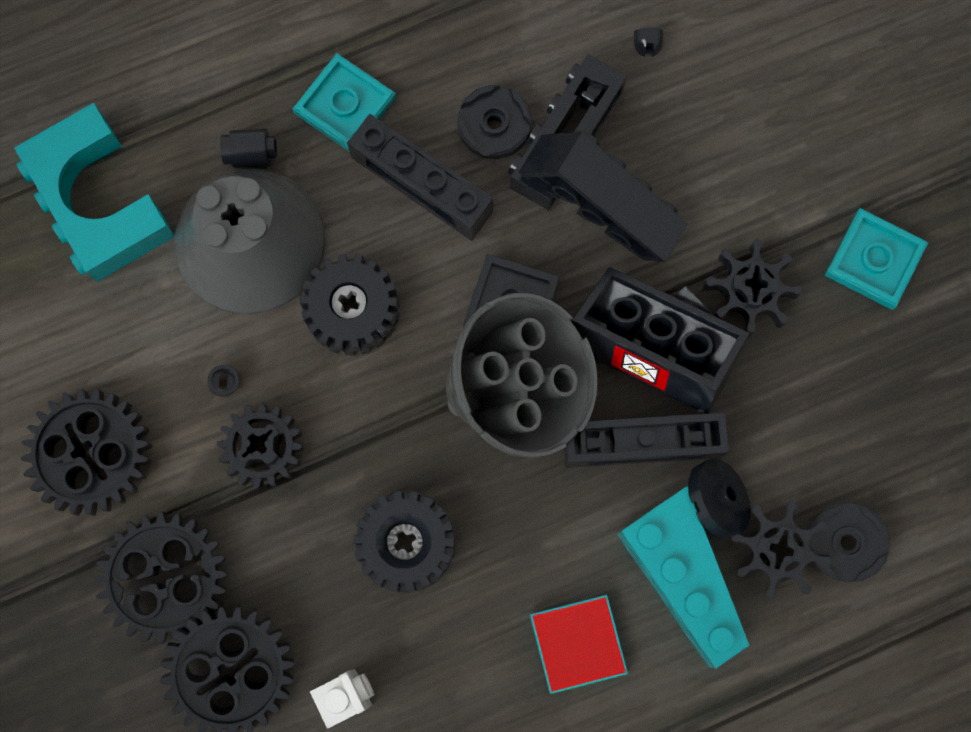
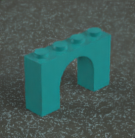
[14,103,174,282]

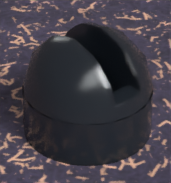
[634,28,663,57]
[207,365,239,397]

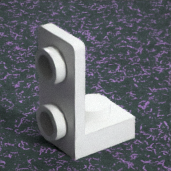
[310,669,374,729]

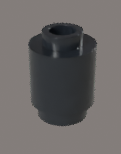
[220,128,277,168]

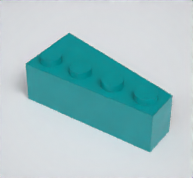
[617,486,749,669]

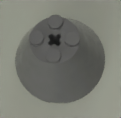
[174,168,325,314]
[446,293,597,458]

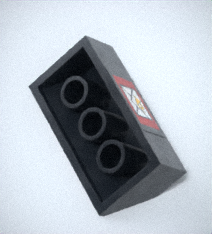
[572,267,750,414]

